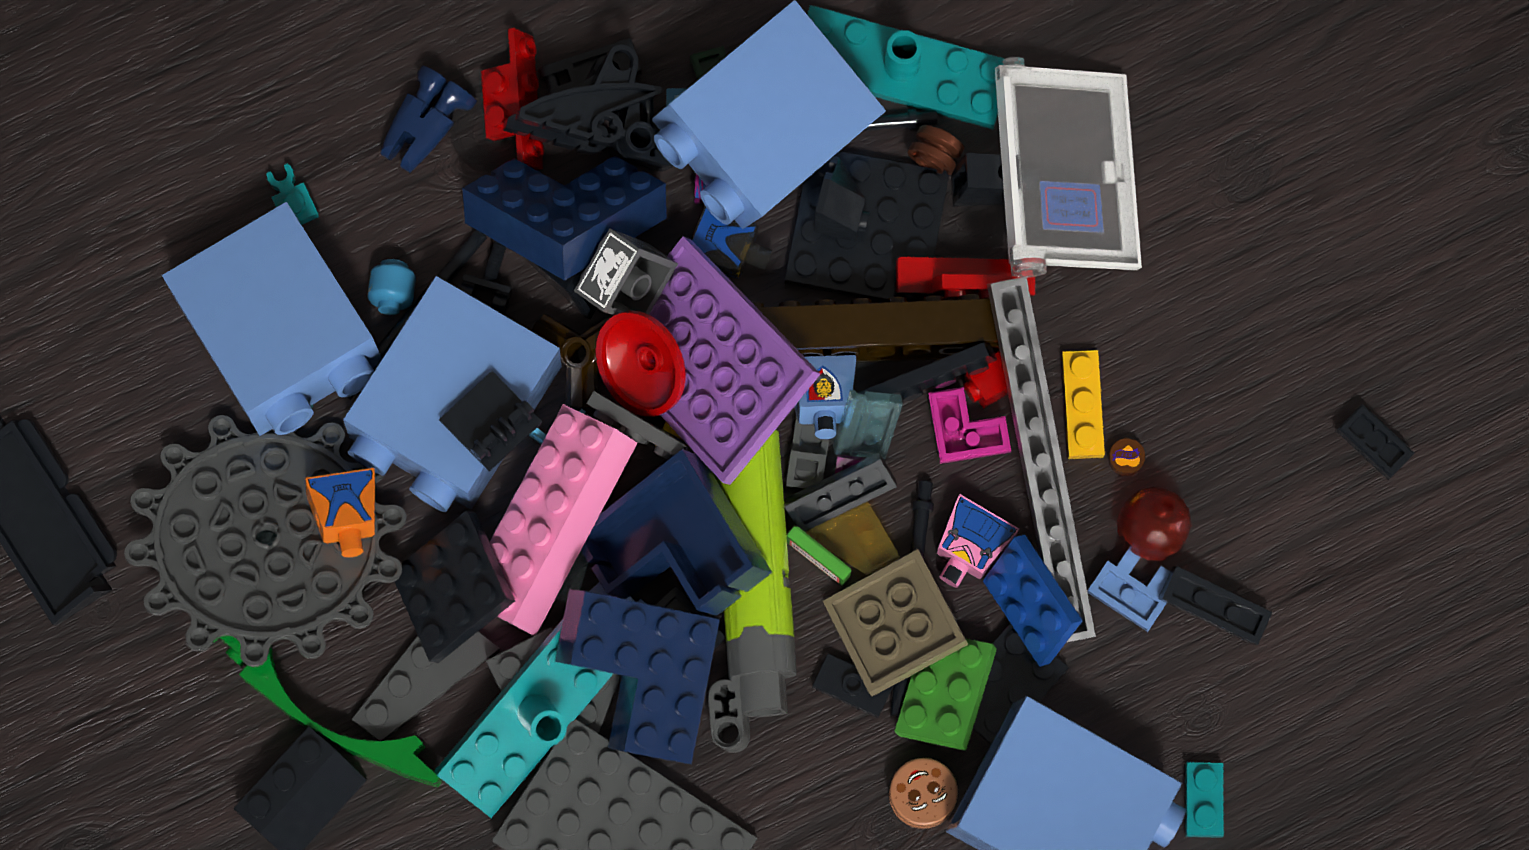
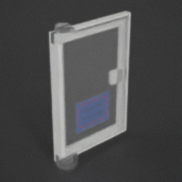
[995,57,1142,278]

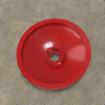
[596,310,686,417]

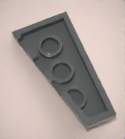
[352,632,500,741]

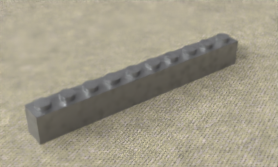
[987,277,1096,642]

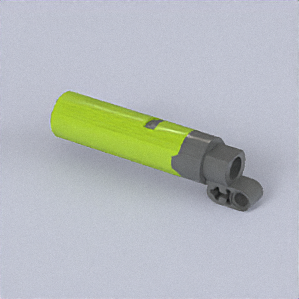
[708,429,797,753]

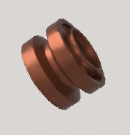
[908,125,964,175]

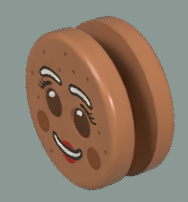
[889,758,958,829]

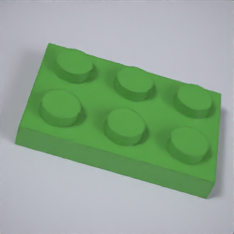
[895,638,997,751]

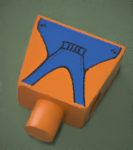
[305,468,375,557]

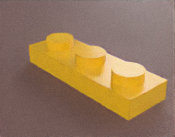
[1061,350,1105,459]

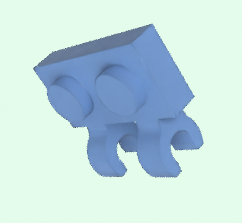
[1087,546,1170,632]

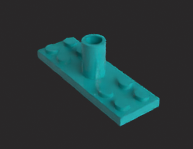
[807,5,1013,130]
[434,618,613,818]

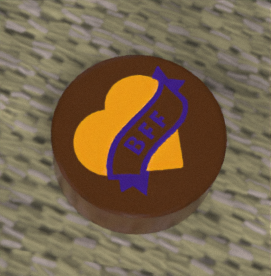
[1108,438,1145,476]

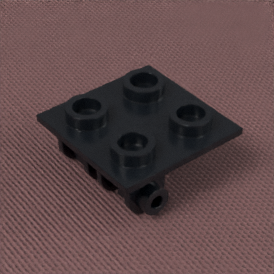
[439,371,543,472]

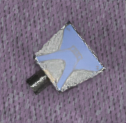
[691,206,773,278]

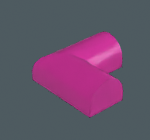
[928,387,1011,464]

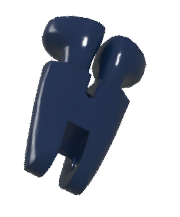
[380,66,477,173]

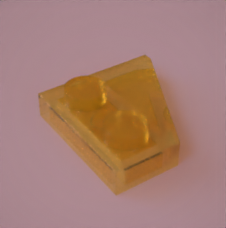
[806,501,901,576]

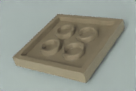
[823,549,969,696]

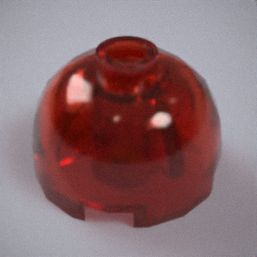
[1116,486,1192,561]

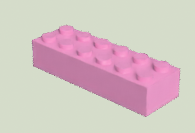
[490,404,637,636]

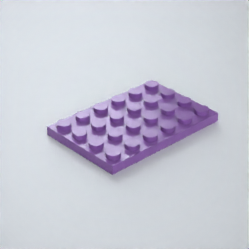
[649,236,820,485]

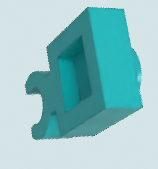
[267,164,319,225]

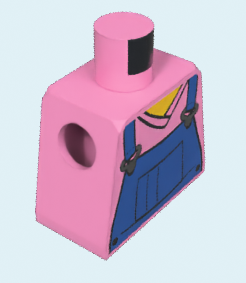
[937,494,1019,588]

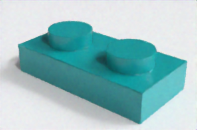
[1185,762,1224,838]

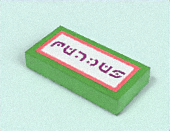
[787,526,851,587]

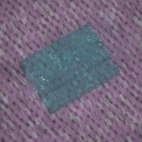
[833,390,903,460]

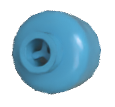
[367,259,416,315]

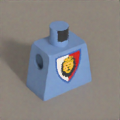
[794,355,856,439]

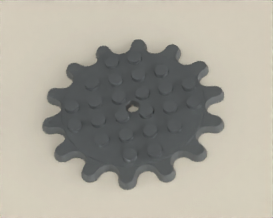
[124,415,406,667]

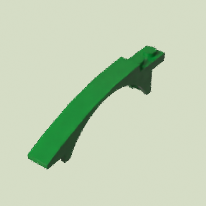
[214,636,442,788]

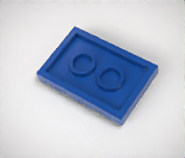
[983,535,1083,667]

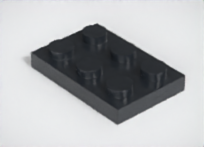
[973,624,1069,745]

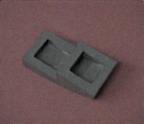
[786,416,829,489]

